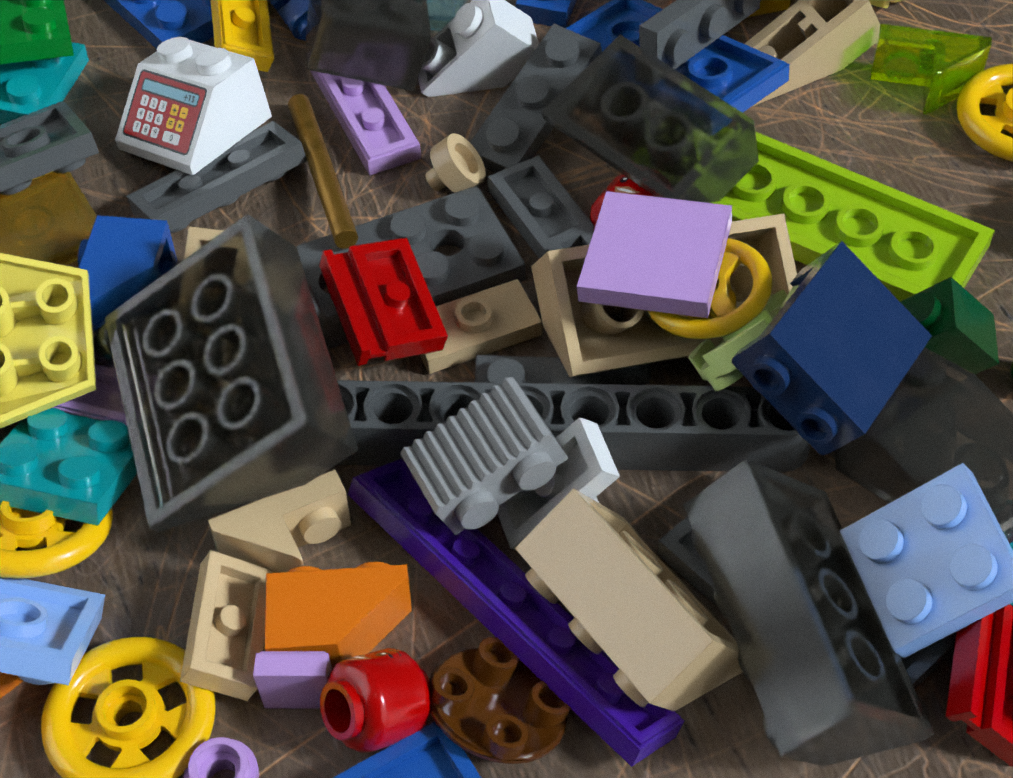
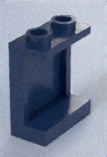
[732,241,932,455]

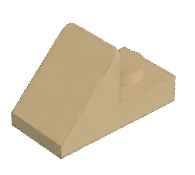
[208,470,351,573]

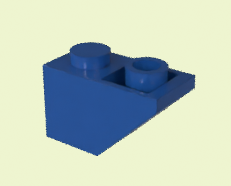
[78,215,177,325]

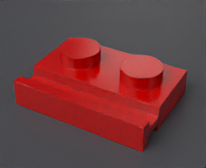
[319,238,448,366]
[946,604,1013,767]

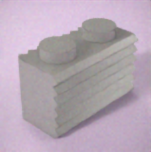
[400,377,569,535]

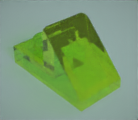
[870,24,992,114]

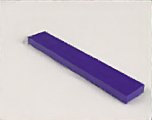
[347,459,685,767]

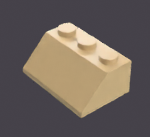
[515,488,756,711]

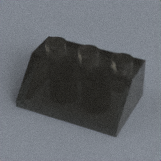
[541,35,759,203]

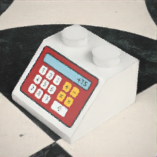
[115,37,272,175]

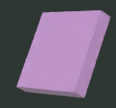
[576,191,732,318]

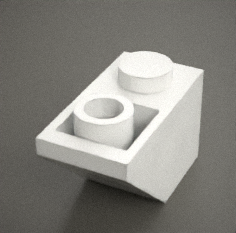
[413,0,539,97]

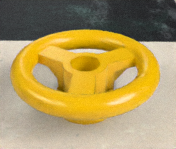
[647,238,772,339]

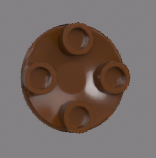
[428,637,571,764]

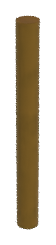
[288,94,358,249]

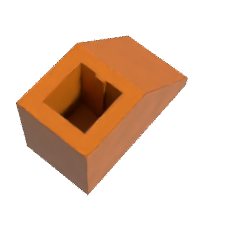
[265,562,412,669]

